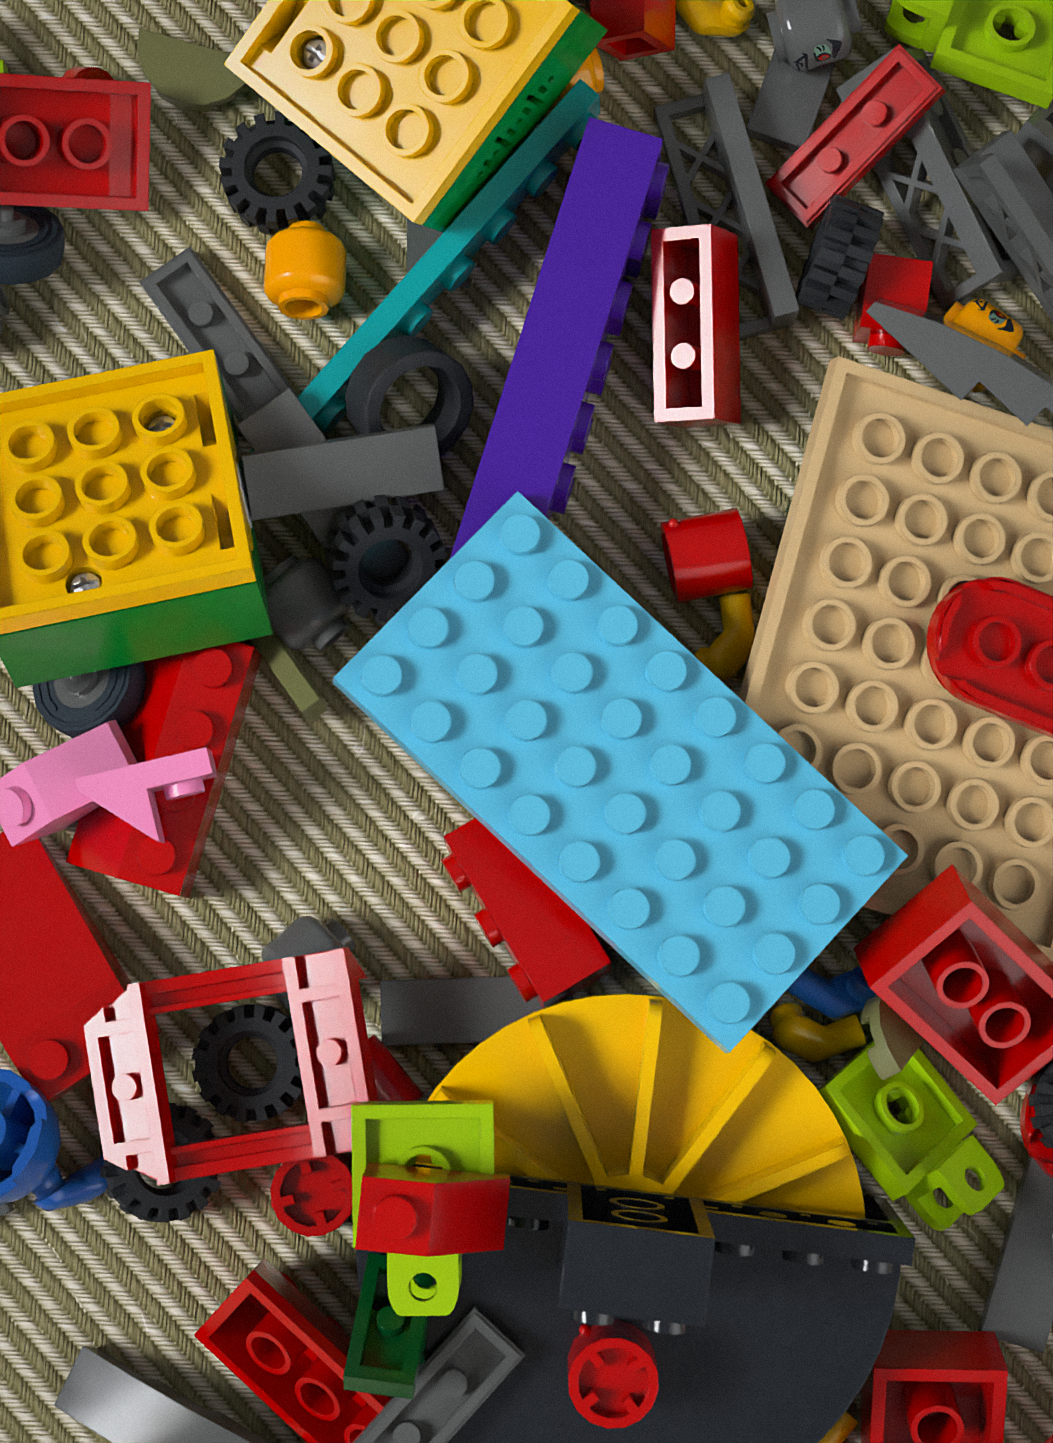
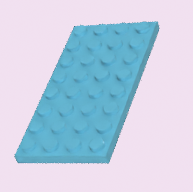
[333,491,908,1054]

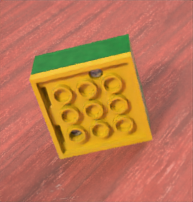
[224,0,608,233]
[0,349,273,688]

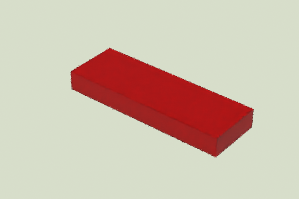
[765,44,946,230]

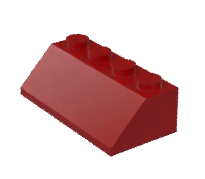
[66,642,262,898]
[194,1258,392,1443]

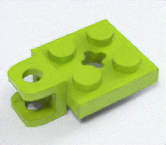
[884,0,1053,109]
[817,1040,1004,1231]
[351,1100,495,1316]

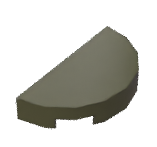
[137,28,250,112]
[250,631,329,724]
[861,995,925,1080]

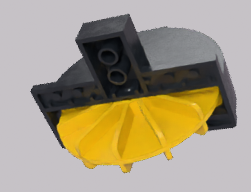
[356,993,915,1443]

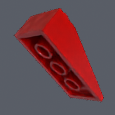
[0,73,151,211]
[0,831,162,1102]
[861,1330,1008,1443]

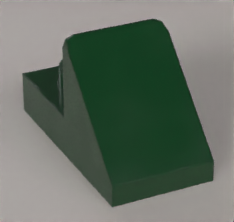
[343,1253,435,1399]

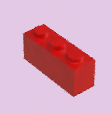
[651,224,741,428]
[441,818,611,1008]

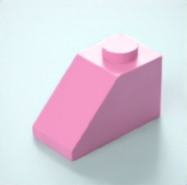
[0,720,138,847]

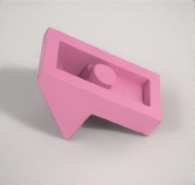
[75,747,218,843]

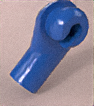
[786,966,877,1019]
[32,1155,108,1211]

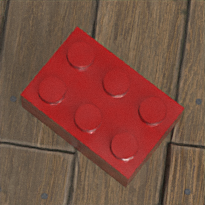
[853,864,1053,1105]

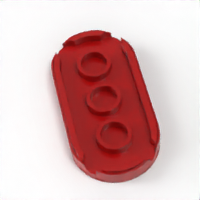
[926,577,1053,738]

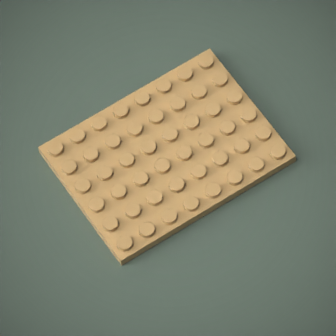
[739,356,1053,962]

